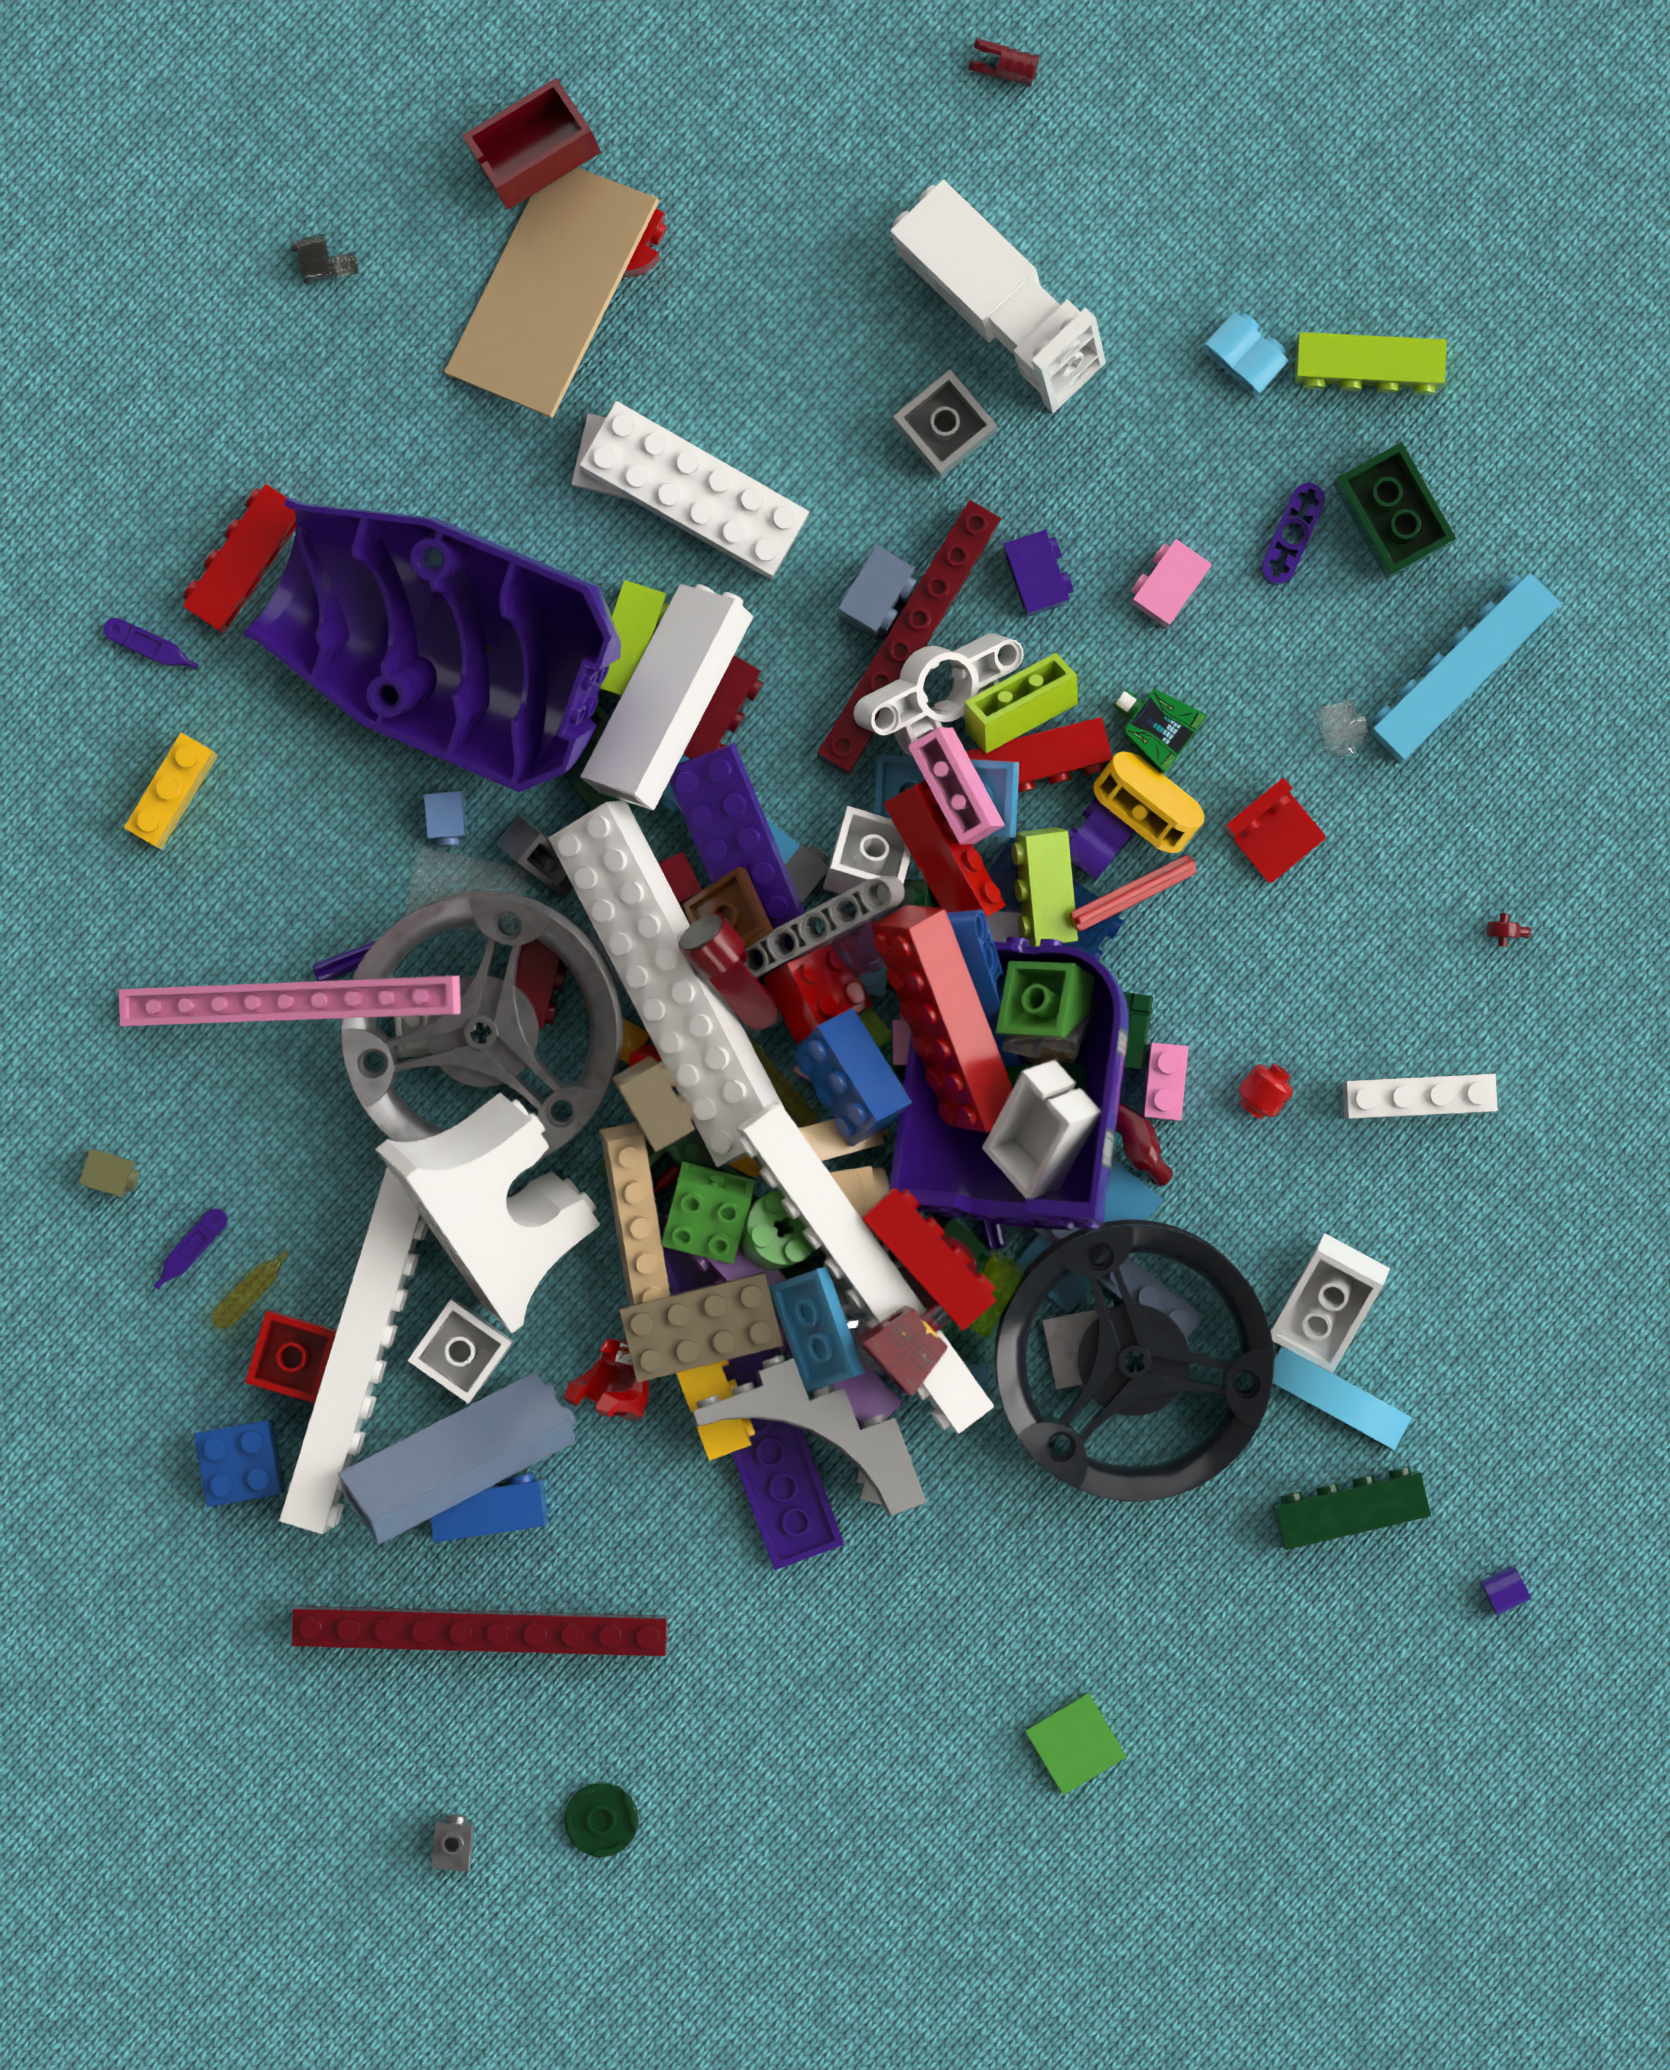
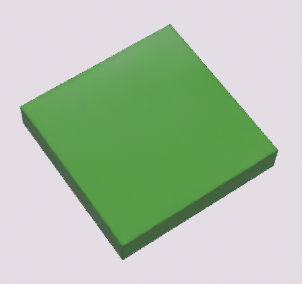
[1025,1692,1127,1795]

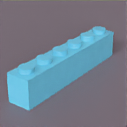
[1370,572,1562,763]

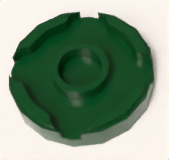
[564,1782,639,1857]

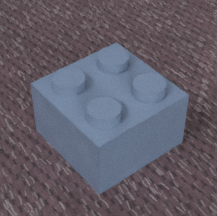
[838,545,917,640]

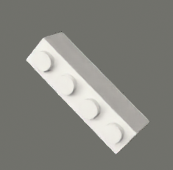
[1342,1074,1498,1119]

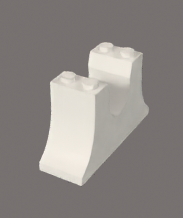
[376,1093,600,1333]

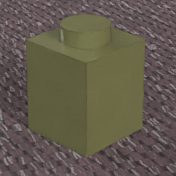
[79,1149,140,1197]

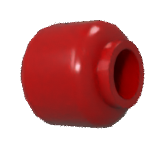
[1238,1063,1293,1119]

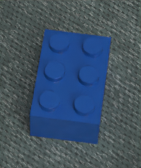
[794,1008,912,1147]
[430,1472,550,1542]

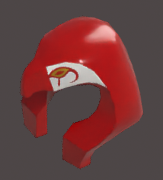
[564,1338,650,1421]

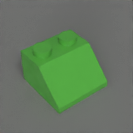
[996,961,1095,1039]

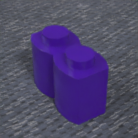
[1068,797,1135,882]

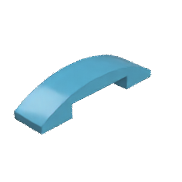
[1273,1346,1412,1450]

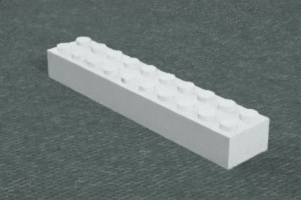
[548,800,787,1167]
[279,1167,429,1534]

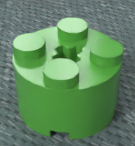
[740,1190,814,1271]

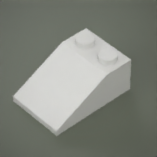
[1271,1233,1390,1373]

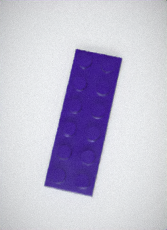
[669,743,818,967]

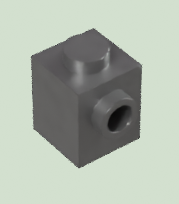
[431,1814,475,1872]

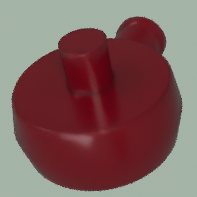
[1486,913,1531,947]

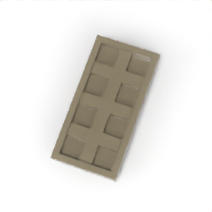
[619,1272,783,1383]

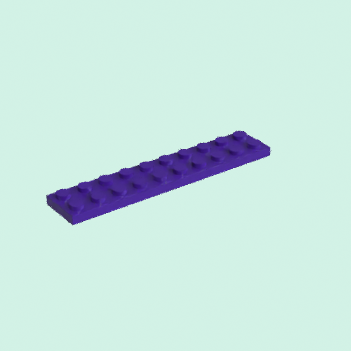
[658,1214,844,1570]

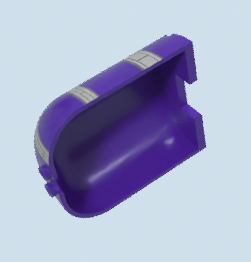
[889,937,1129,1230]

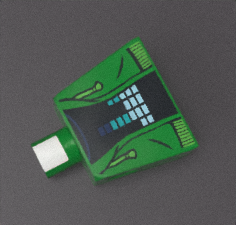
[1113,689,1207,775]

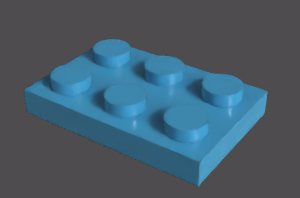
[768,1266,865,1392]

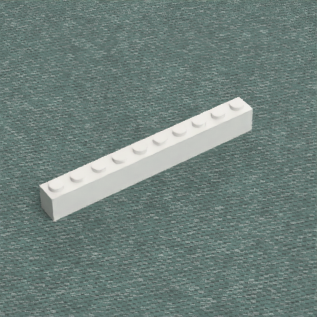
[736,1102,994,1434]

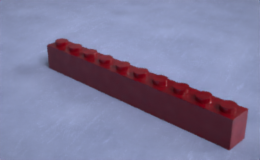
[292,1605,668,1656]

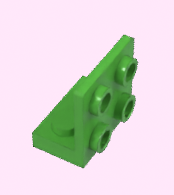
[662,1161,755,1264]

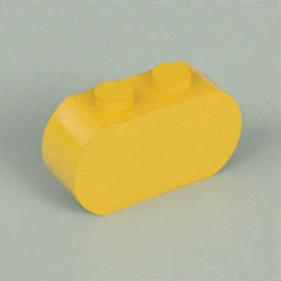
[1093,752,1205,853]

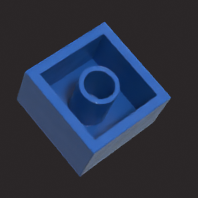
[194,1418,286,1507]

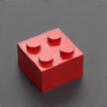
[763,939,873,1044]
[245,1310,337,1403]

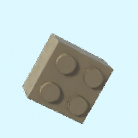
[612,1056,696,1152]

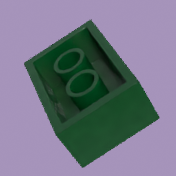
[1333,442,1456,580]

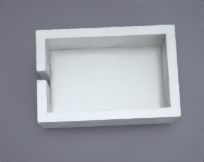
[982,1060,1102,1199]

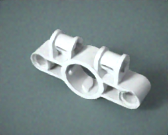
[854,633,1024,755]

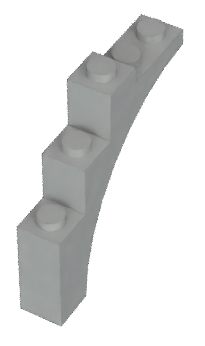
[691,1355,927,1516]

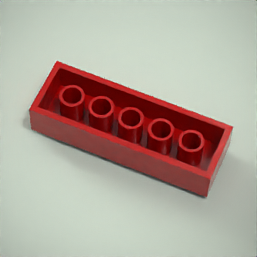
[870,905,1013,1132]

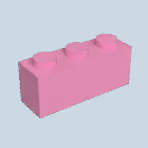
[908,727,1005,844]

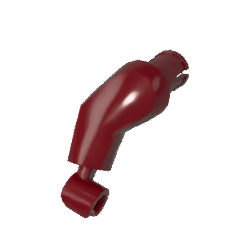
[1116,1103,1173,1187]

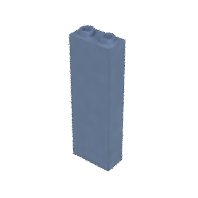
[338,1372,576,1545]

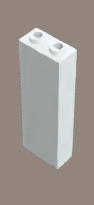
[580,584,754,810]

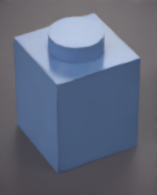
[424,791,467,847]

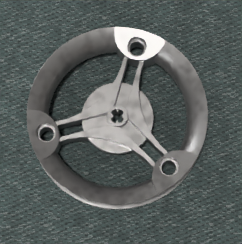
[341,891,623,1160]

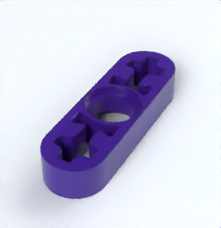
[1261,483,1325,585]

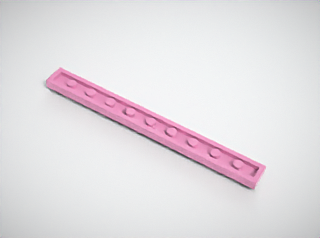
[119,976,461,1026]

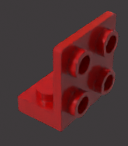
[1223,777,1326,883]

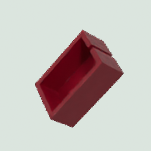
[462,78,601,210]

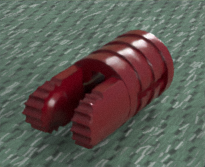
[968,38,1040,87]

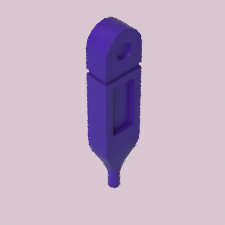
[104,618,199,670]
[154,1209,229,1290]

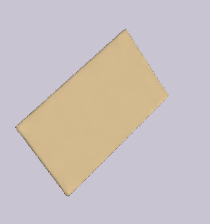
[444,167,660,418]

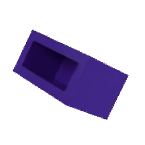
[1003,529,1074,618]

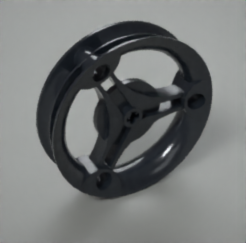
[995,1219,1274,1501]

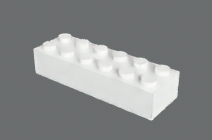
[579,401,810,580]

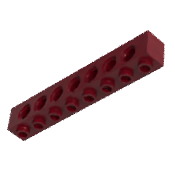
[817,499,1001,776]

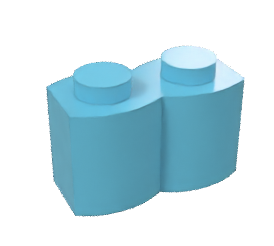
[1202,311,1289,397]

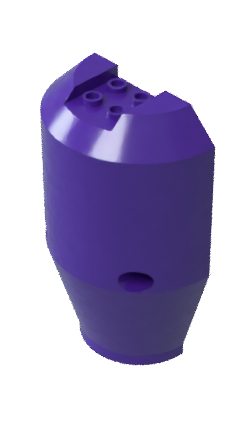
[243,498,621,792]

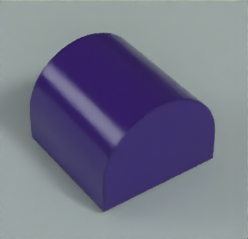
[1480,1566,1531,1616]

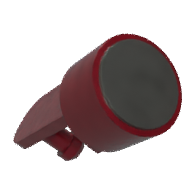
[678,913,778,1029]

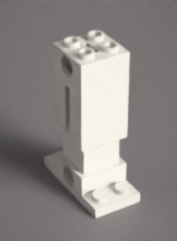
[890,179,1106,413]

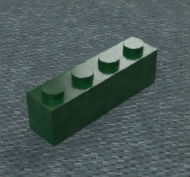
[1273,1466,1431,1550]

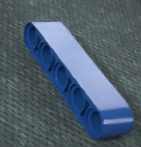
[947,910,1027,1067]

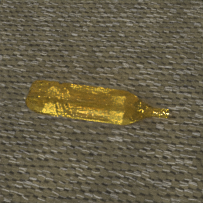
[212,1250,289,1329]

